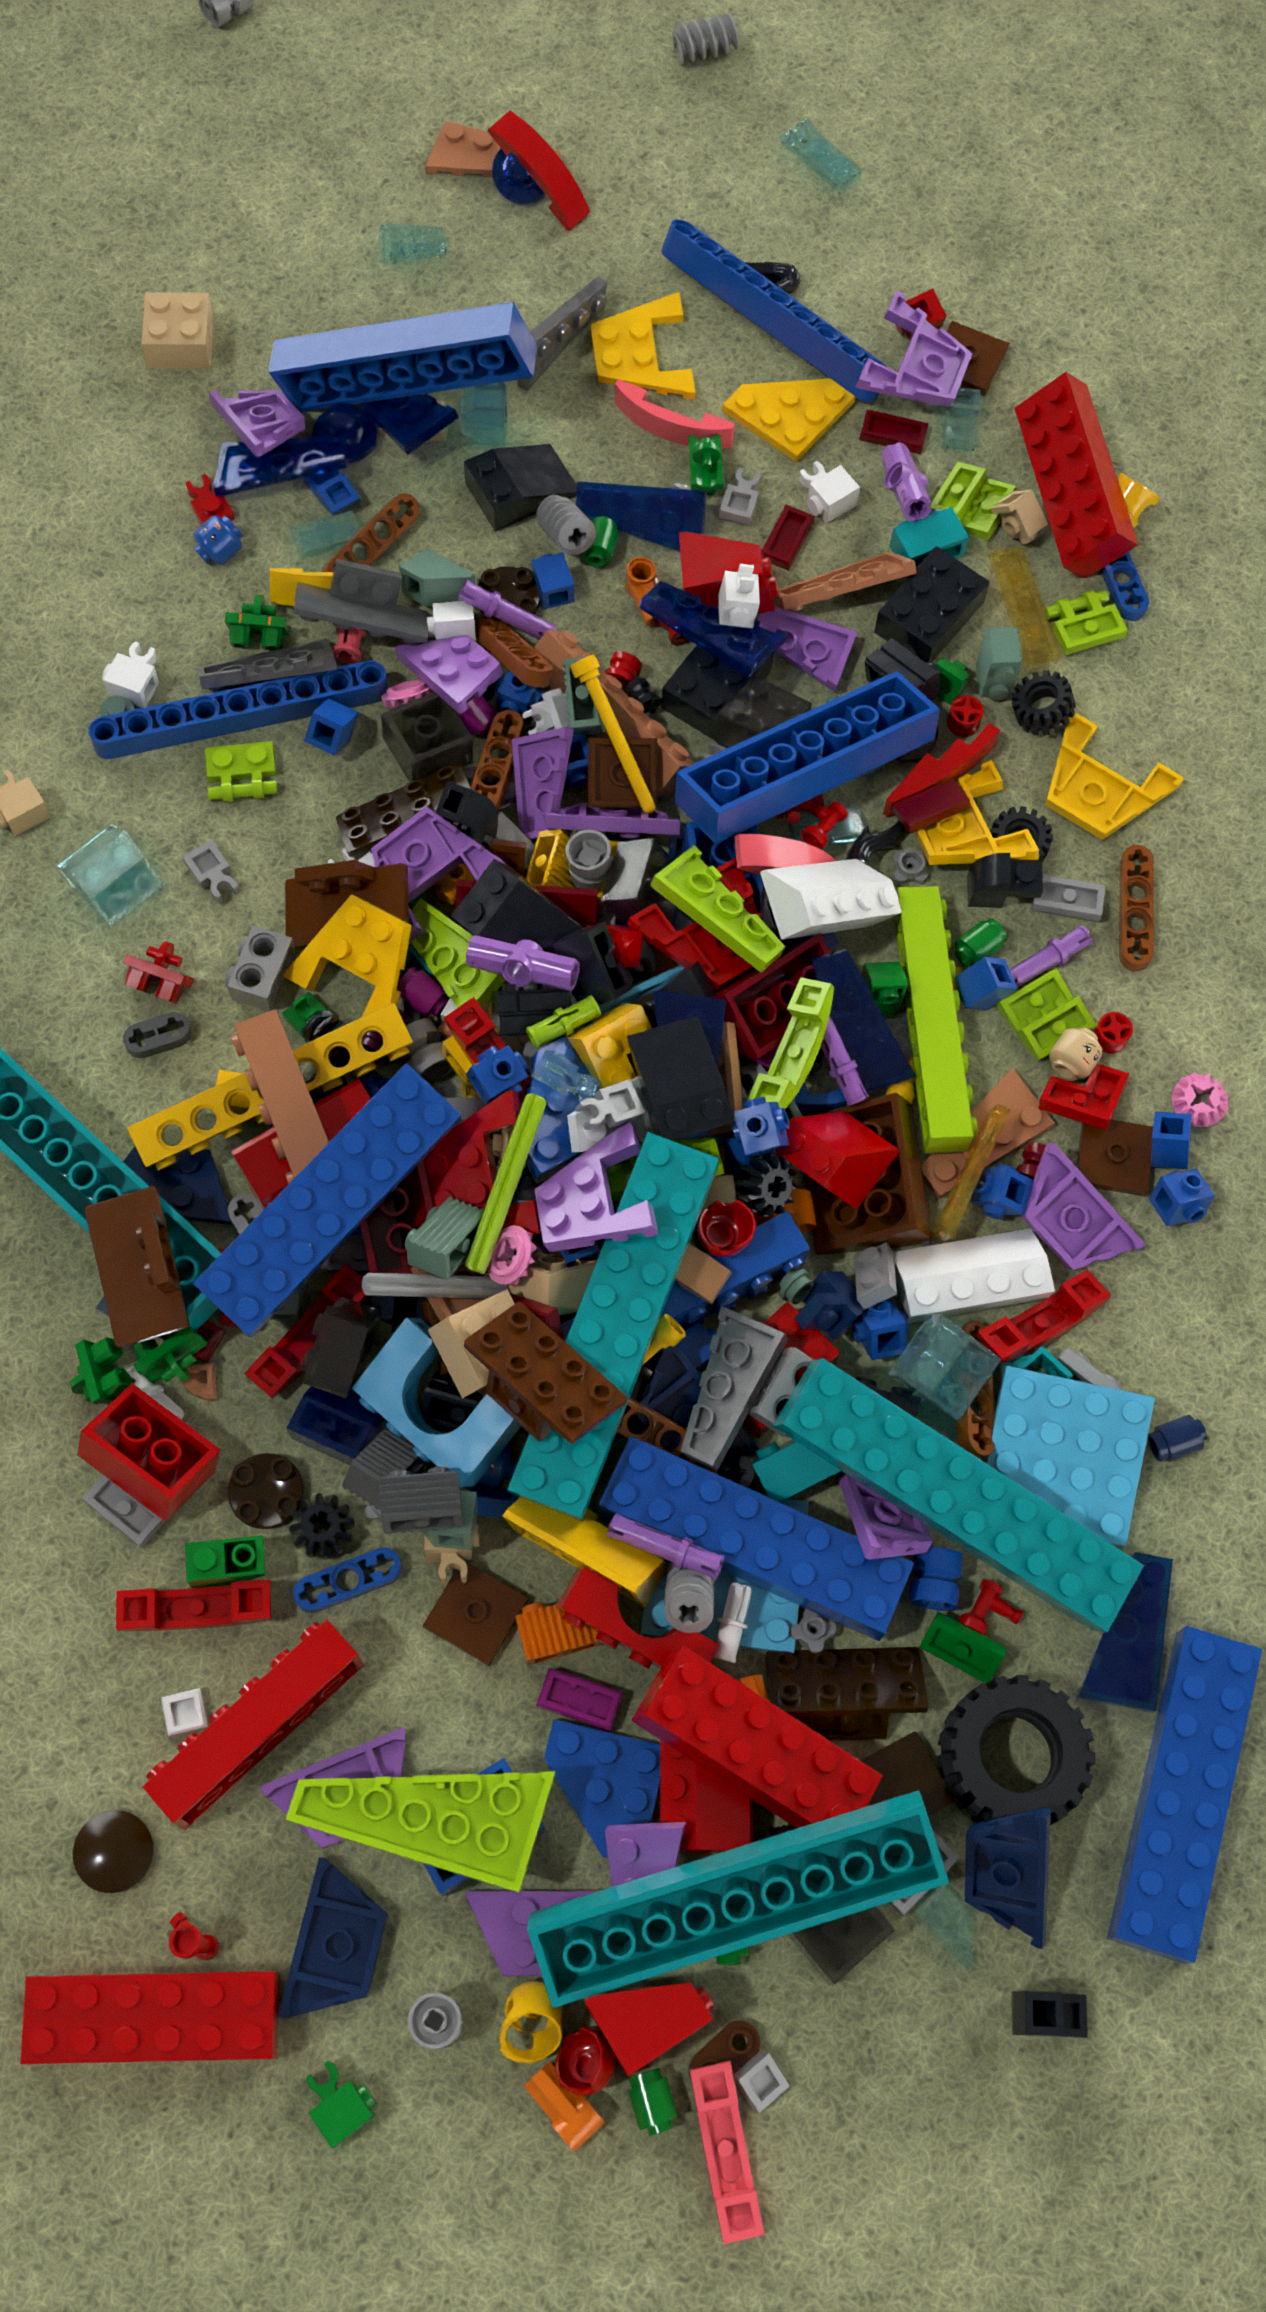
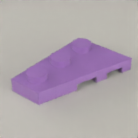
[605,1822,687,1887]

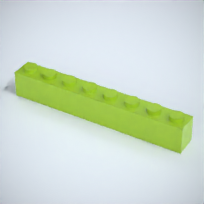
[894,886,978,1153]

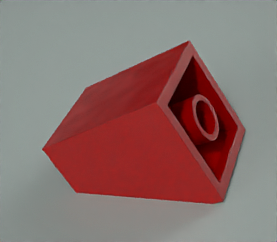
[679,532,779,625]
[775,1111,900,1209]
[584,1982,715,2076]

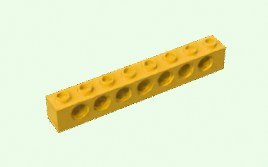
[127,1003,414,1171]

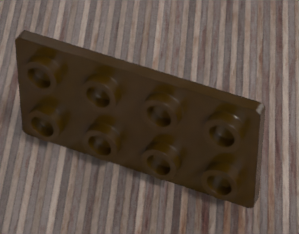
[336,763,471,857]
[765,1647,929,1741]
[788,1732,953,1826]

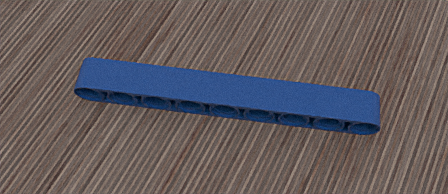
[661,219,887,402]
[88,660,388,759]

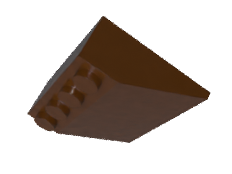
[805,1092,932,1255]

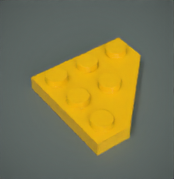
[722,378,855,462]

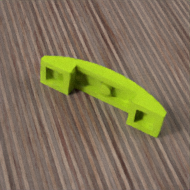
[747,977,834,1109]

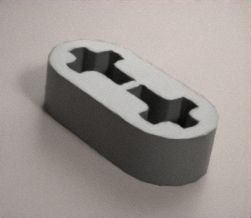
[123,1012,192,1058]

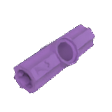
[881,442,931,522]
[466,935,580,991]

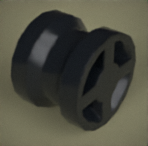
[623,677,662,716]
[717,1454,760,1491]

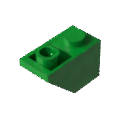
[860,962,908,1019]
[185,1535,266,1588]

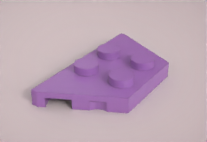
[209,390,305,457]
[395,635,503,714]
[546,802,680,838]
[1021,1142,1145,1270]
[836,1471,933,1560]
[260,1727,406,1849]
[467,1891,597,1976]

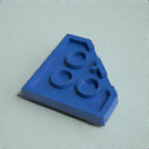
[525,1036,600,1179]
[544,1719,660,1859]

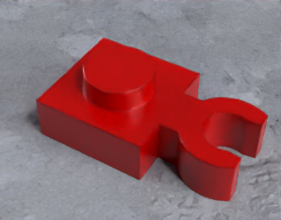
[186,474,235,525]

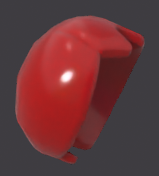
[695,1200,757,1257]
[555,2026,616,2096]

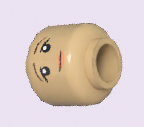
[1049,1028,1102,1081]

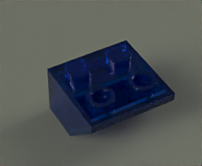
[287,1371,384,1465]

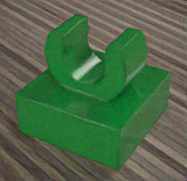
[935,657,970,705]
[282,992,328,1039]

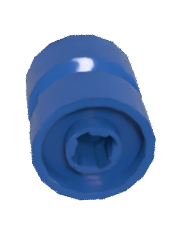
[909,1546,964,1611]

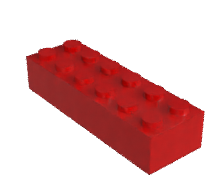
[1014,372,1139,578]
[142,1619,364,1830]
[631,1646,883,1828]
[20,1971,280,2064]

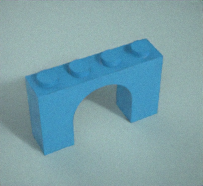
[352,1317,521,1487]

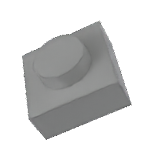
[733,2049,790,2113]

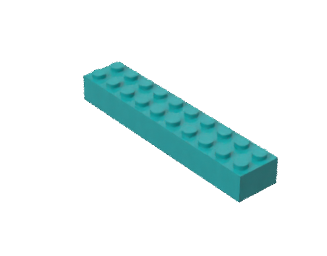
[0,1047,221,1331]
[507,1132,719,1521]
[773,1358,1144,1632]
[527,1790,949,2008]

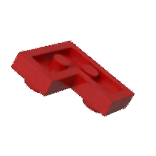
[1038,1063,1129,1130]

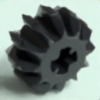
[301,1010,350,1068]
[734,1153,799,1217]
[289,1493,355,1560]

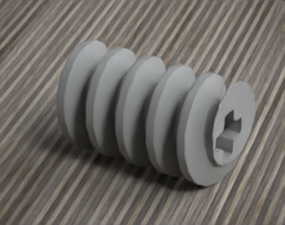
[673,13,738,64]
[536,494,596,555]
[664,1562,715,1633]

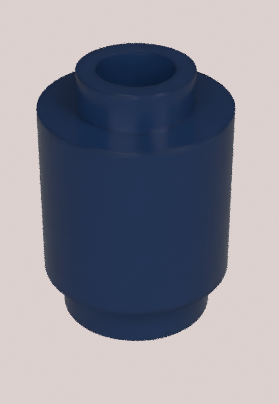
[1147,1414,1207,1462]

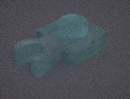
[531,1049,600,1101]

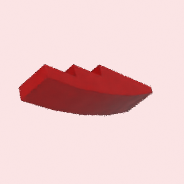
[883,723,1000,818]

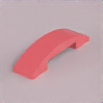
[615,379,735,448]
[734,834,836,876]
[689,2060,765,2244]

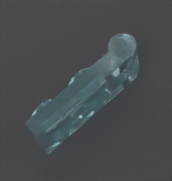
[781,118,862,193]

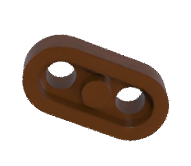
[688,2020,760,2080]

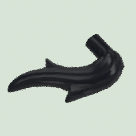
[745,262,801,294]
[846,820,905,875]

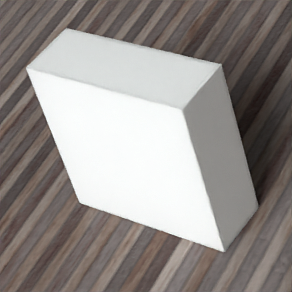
[161,1688,208,1737]

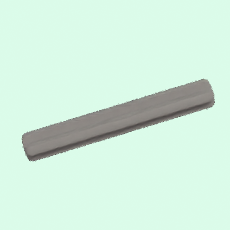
[362,1273,507,1299]

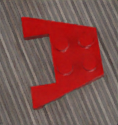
[627,857,760,991]
[423,1090,542,1235]

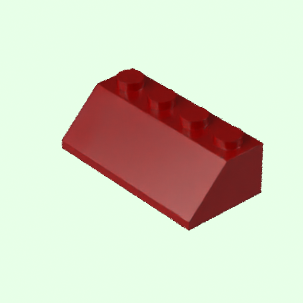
[231,1079,371,1210]
[660,1688,754,1854]

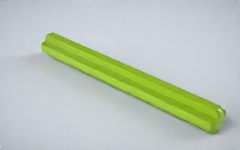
[465,1093,547,1273]

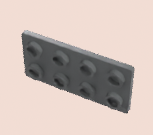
[293,558,428,644]

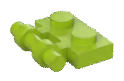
[1044,590,1128,656]
[205,741,278,803]

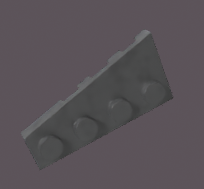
[518,276,608,391]
[197,639,337,691]

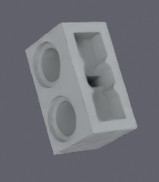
[225,926,296,1011]
[748,1347,814,1437]

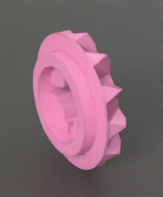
[381,679,435,709]
[1171,1072,1229,1127]
[487,1225,537,1286]

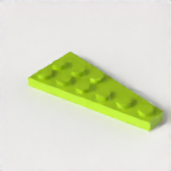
[285,1771,556,1894]

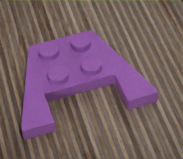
[855,290,972,407]
[371,806,505,943]
[535,1120,658,1252]

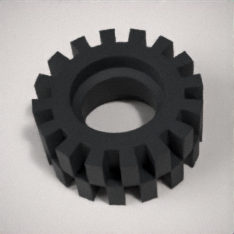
[1011,670,1076,735]
[990,806,1053,863]

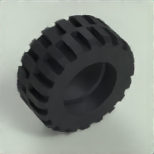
[937,1675,1095,1825]

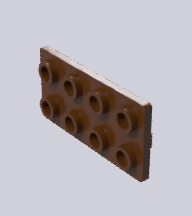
[285,860,409,948]
[85,1186,190,1348]
[464,1302,627,1444]

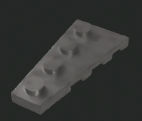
[681,1306,789,1471]

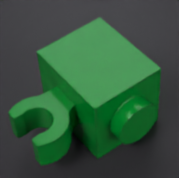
[306,2061,377,2149]

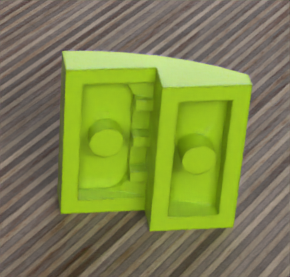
[930,461,1017,541]
[996,968,1096,1060]

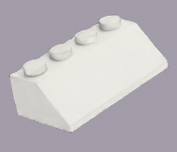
[760,859,902,940]
[894,1228,1055,1323]

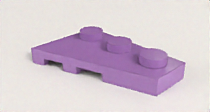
[752,606,857,693]
[512,727,574,841]

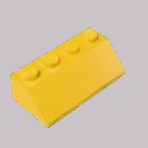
[503,1497,668,1608]

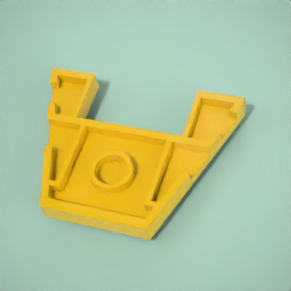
[590,292,695,399]
[1045,712,1184,840]
[914,760,1039,865]
[283,894,412,1018]

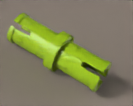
[526,995,601,1049]

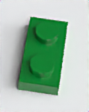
[919,1611,1007,1683]

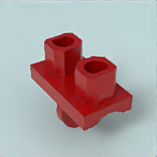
[123,941,194,1004]

